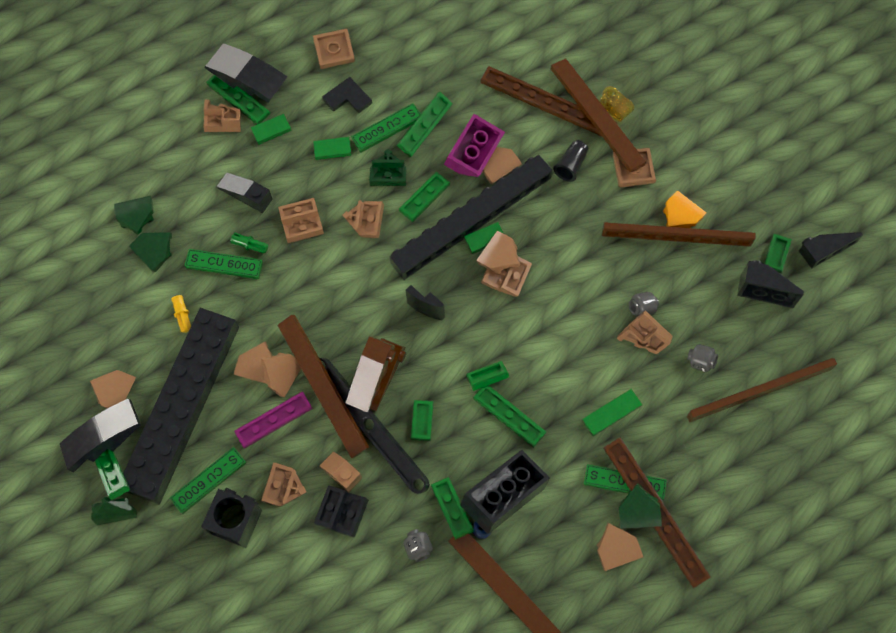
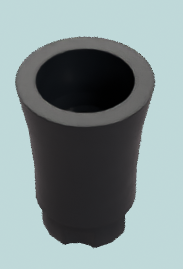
[553,140,589,182]

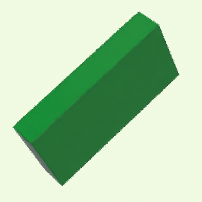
[251,114,292,145]
[313,137,352,160]
[464,222,504,254]
[764,234,792,274]
[466,361,509,391]
[411,400,434,441]

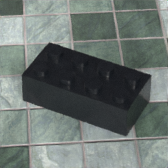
[460,450,550,534]

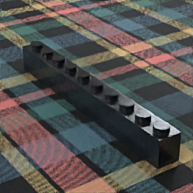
[390,155,553,280]

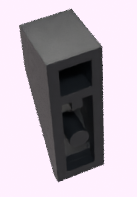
[217,173,273,214]
[799,232,863,269]

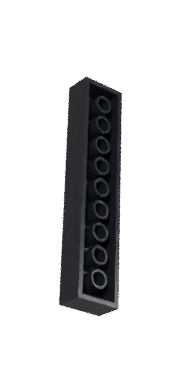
[123,307,239,505]

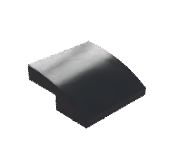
[406,285,445,320]
[314,485,369,538]

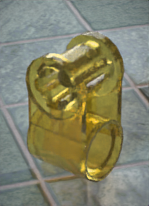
[600,86,635,122]

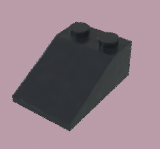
[737,261,804,308]

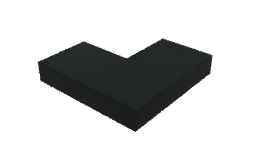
[322,77,372,113]

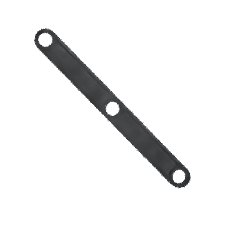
[320,358,430,494]

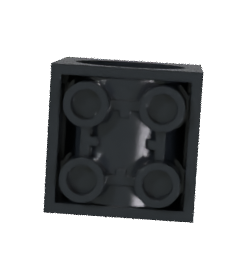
[201,488,262,548]

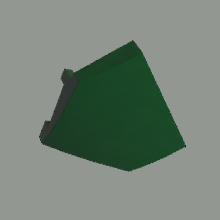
[369,149,407,186]
[114,196,154,235]
[129,232,172,272]
[619,483,662,528]
[91,497,137,526]

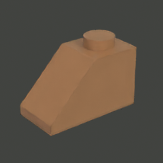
[320,452,362,493]

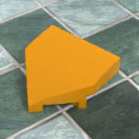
[663,190,706,228]

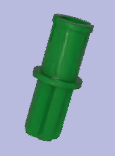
[231,232,268,253]

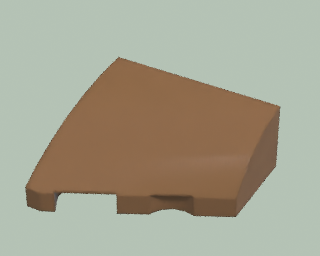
[204,100,241,132]

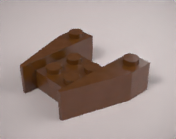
[346,336,406,412]

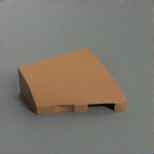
[617,310,673,354]

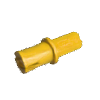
[171,295,191,333]

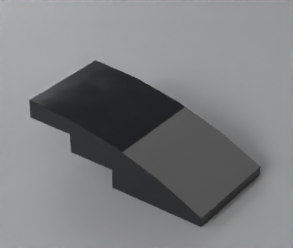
[205,43,288,103]
[59,399,141,473]

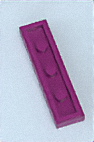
[234,391,313,449]

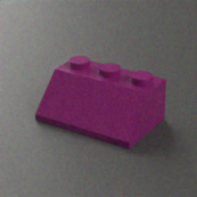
[444,114,505,177]

